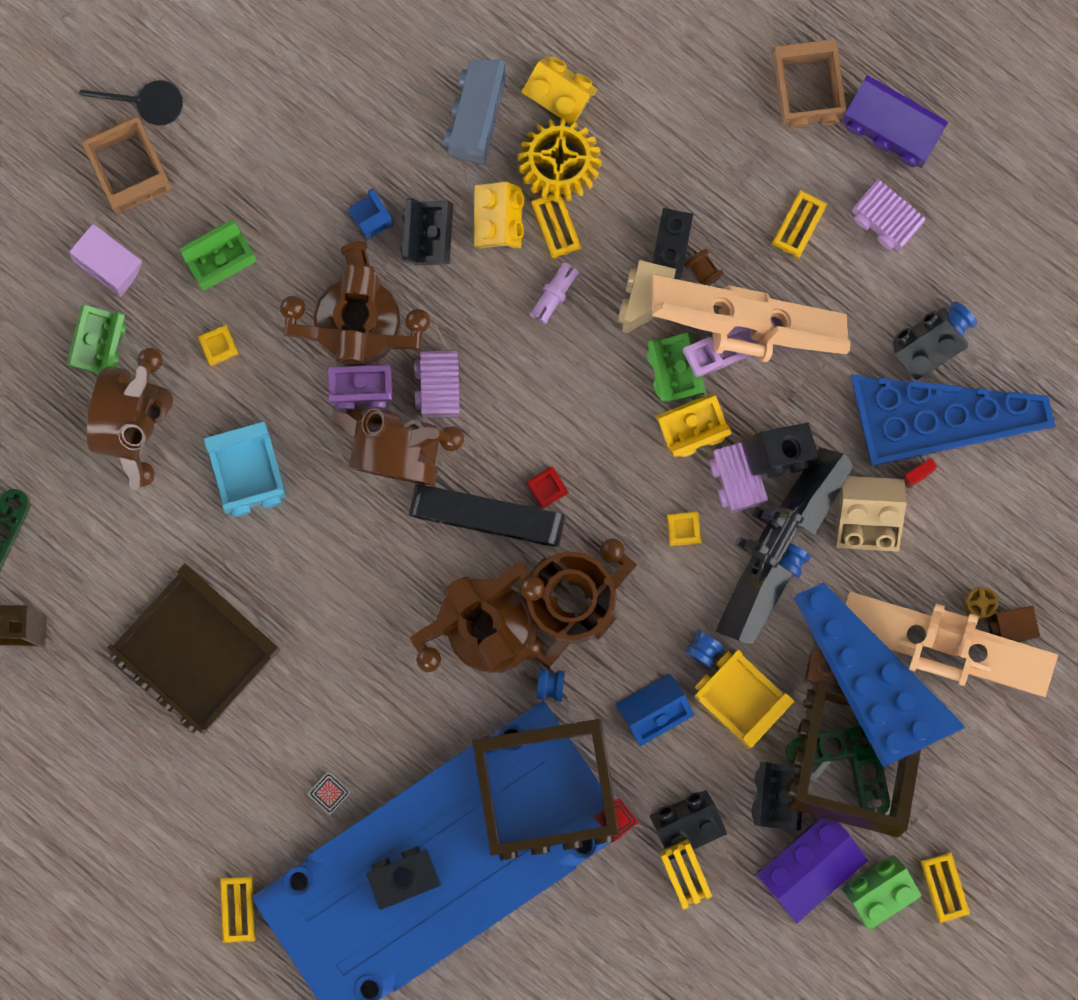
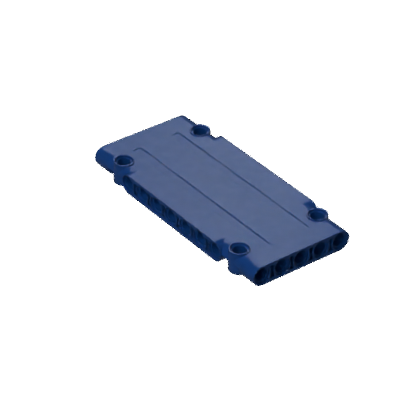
[252,700,612,1000]

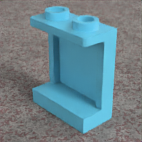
[204,422,287,517]

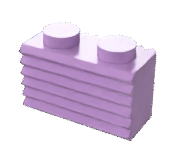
[852,179,925,252]
[414,351,460,418]
[709,442,768,513]

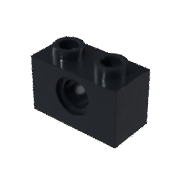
[652,208,693,280]
[742,422,819,479]
[366,846,442,910]

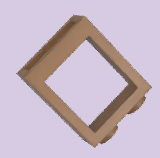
[772,39,846,129]
[82,116,173,215]

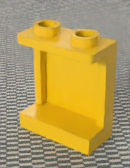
[694,649,795,749]

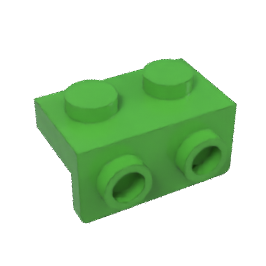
[180,219,257,291]
[66,304,126,375]
[647,332,706,403]
[842,855,922,930]

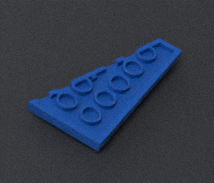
[850,375,1055,467]
[793,582,965,768]

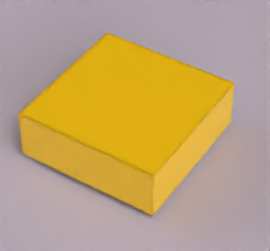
[198,325,239,367]
[667,511,702,547]

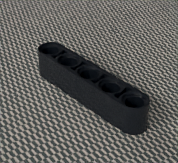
[409,484,566,547]

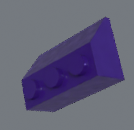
[842,75,948,168]
[755,817,868,923]

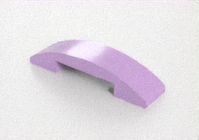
[682,317,783,377]

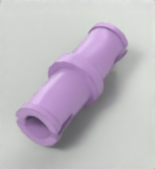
[529,262,579,325]

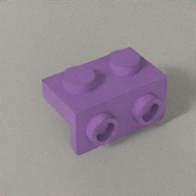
[328,365,393,411]

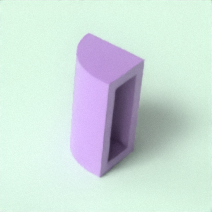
[69,224,142,298]

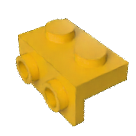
[521,56,598,125]
[474,182,524,249]
[656,392,732,457]

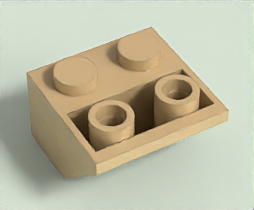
[618,260,676,333]
[836,476,907,552]

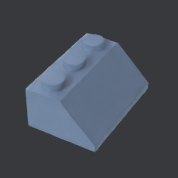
[444,59,506,165]

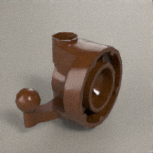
[280,265,430,366]
[87,348,173,491]
[331,408,464,486]
[526,538,637,669]
[410,561,545,673]

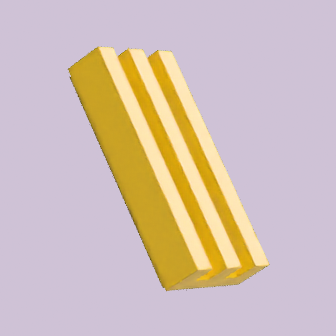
[771,190,827,260]
[531,193,582,260]
[659,839,712,910]
[920,852,970,923]
[220,877,256,943]

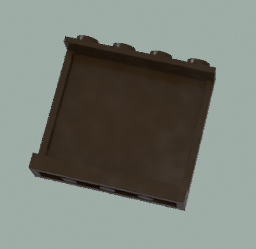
[107,563,281,734]

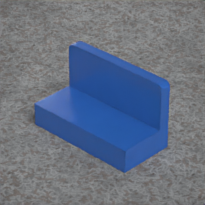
[616,674,695,746]

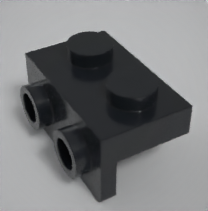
[400,198,454,266]
[893,307,968,381]
[751,762,803,831]
[649,790,727,860]

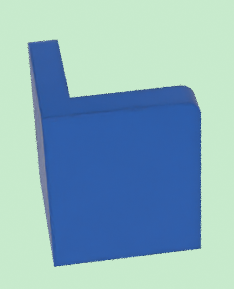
[349,188,393,241]

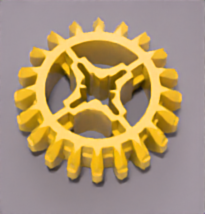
[518,118,602,203]

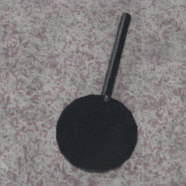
[79,80,183,126]

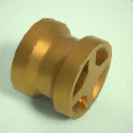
[963,587,999,620]

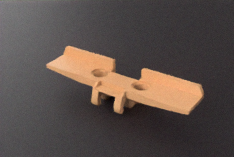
[651,275,850,362]
[845,591,1058,697]

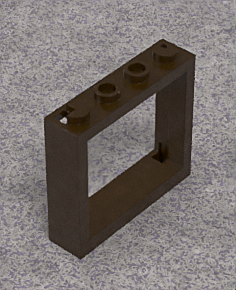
[0,605,47,647]
[787,680,921,838]
[472,719,621,861]

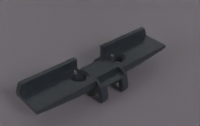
[716,447,853,644]

